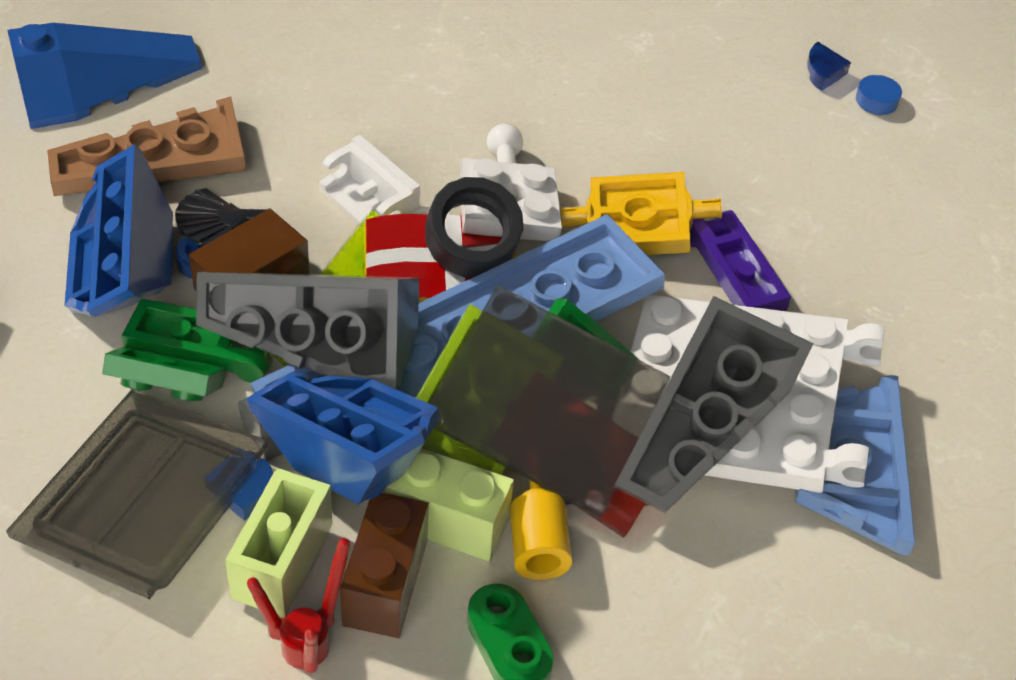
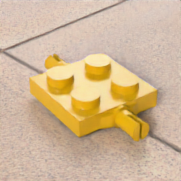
[559,172,722,255]

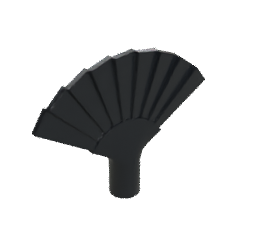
[175,188,267,247]

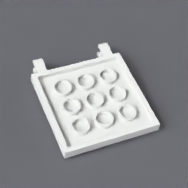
[604,295,885,493]

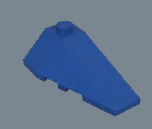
[7,22,202,129]

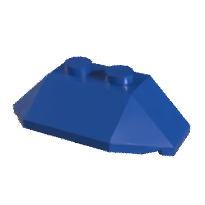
[64,144,173,317]
[246,372,441,505]

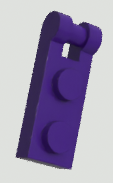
[689,210,791,311]

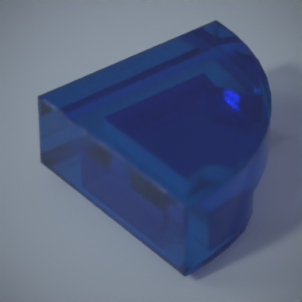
[807,42,851,91]

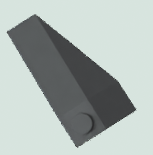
[196,272,419,389]
[615,296,814,513]

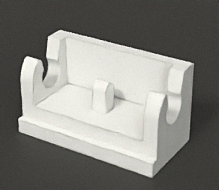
[319,135,420,230]

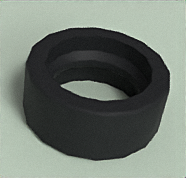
[425,177,524,278]

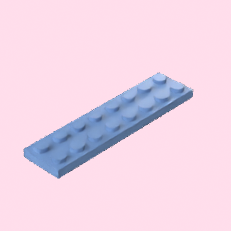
[250,214,665,398]

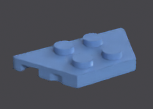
[795,375,915,556]

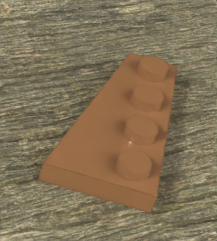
[47,96,246,196]

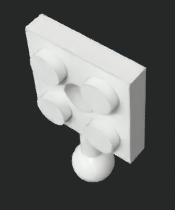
[460,123,562,242]

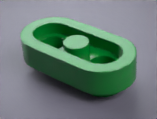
[467,584,553,680]

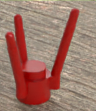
[247,538,350,673]

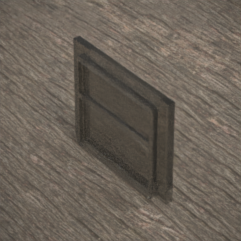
[6,389,269,600]

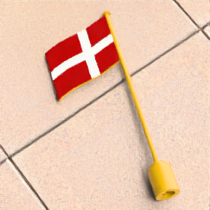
[364,214,572,580]

